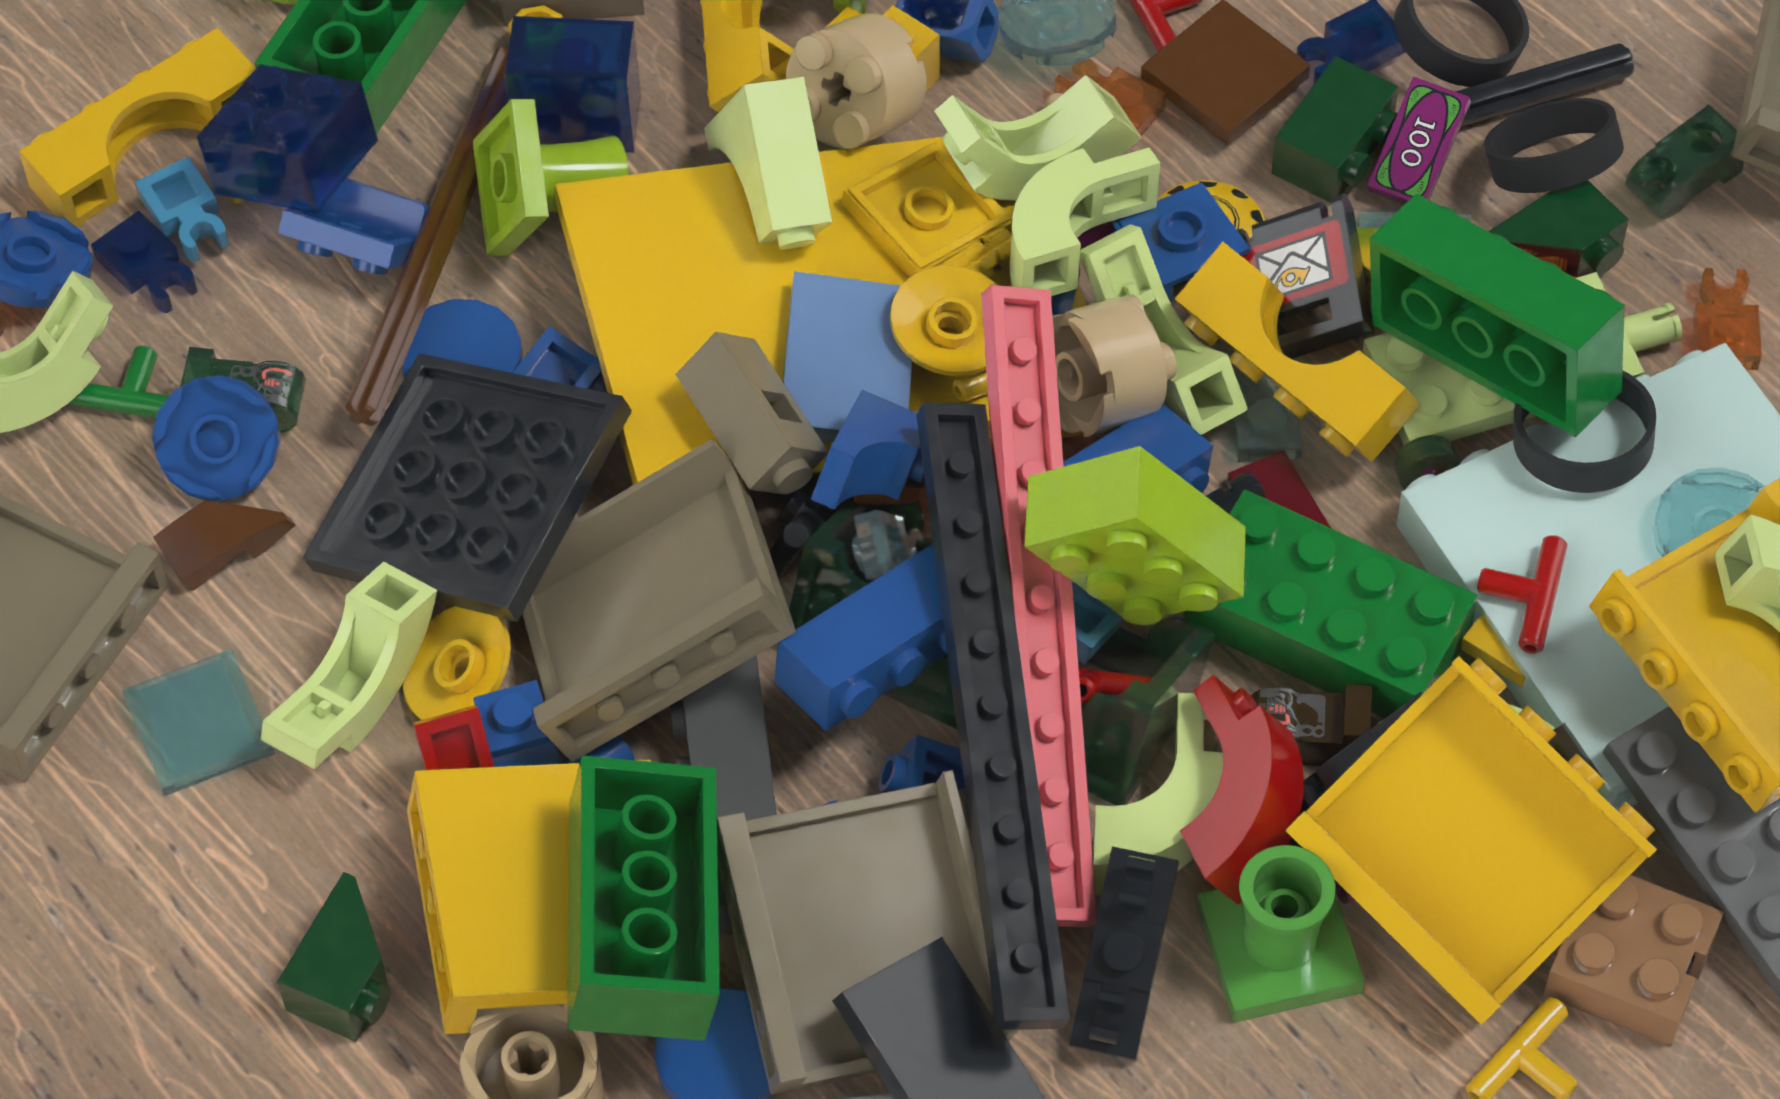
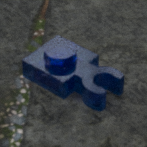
[1297,0,1406,84]
[91,210,198,313]

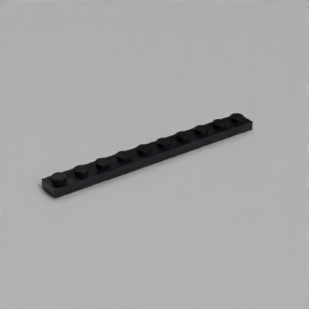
[916,403,1070,1030]

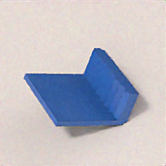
[1111,182,1250,306]

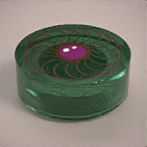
[1393,435,1460,490]

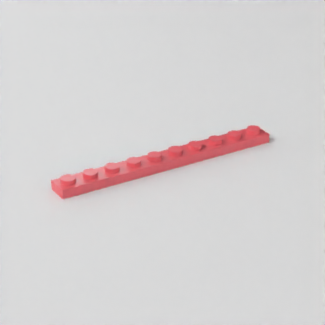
[981,285,1097,927]

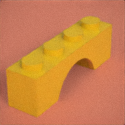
[700,0,794,113]
[19,27,266,227]
[1175,242,1421,463]

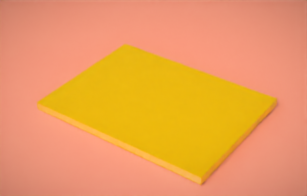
[554,137,1117,485]

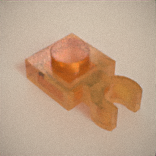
[1054,55,1167,147]
[1693,268,1762,370]

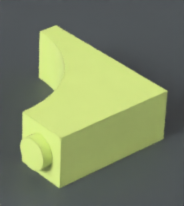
[704,77,832,249]

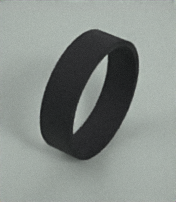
[1394,0,1529,87]
[1484,98,1624,193]
[1513,370,1657,493]

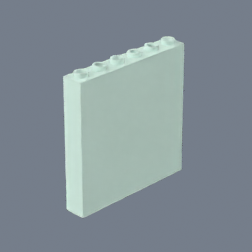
[1396,343,1780,810]

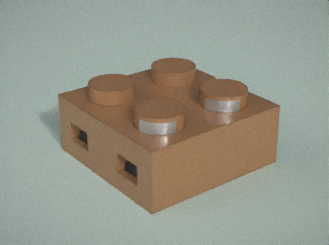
[1543,875,1724,1046]

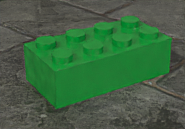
[254,0,467,148]
[1369,194,1625,438]
[1184,489,1477,719]
[567,755,720,1041]

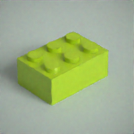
[1024,446,1246,625]

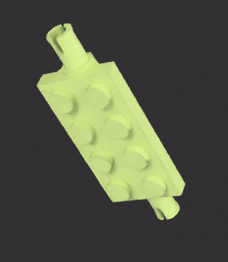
[1320,272,1682,454]

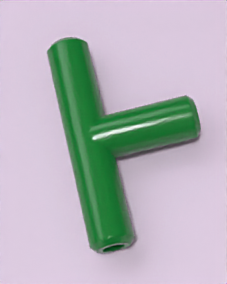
[69,345,170,418]

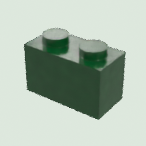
[1271,56,1399,203]

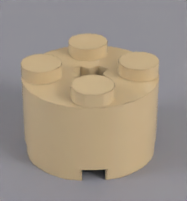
[786,13,927,149]
[1052,295,1177,437]
[459,1004,603,1099]

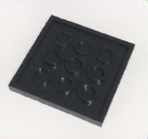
[302,353,632,622]

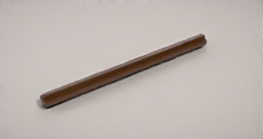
[345,46,527,426]

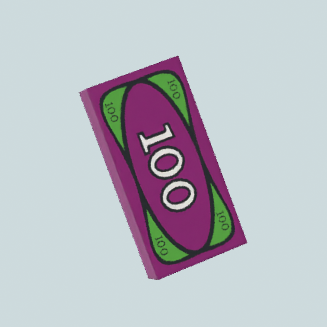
[1367,76,1471,205]

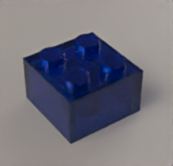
[505,16,641,153]
[196,64,378,214]

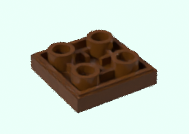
[1141,0,1310,145]

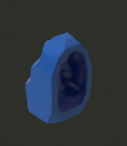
[895,0,999,62]

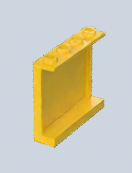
[1589,478,1780,813]
[1285,656,1657,1025]
[407,760,651,1034]

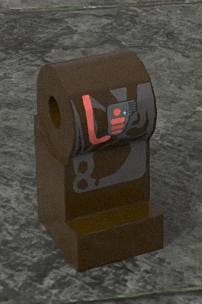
[1251,684,1372,766]

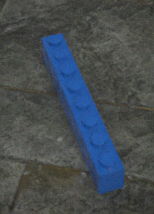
[774,403,1213,731]

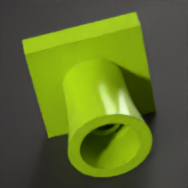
[473,99,629,256]

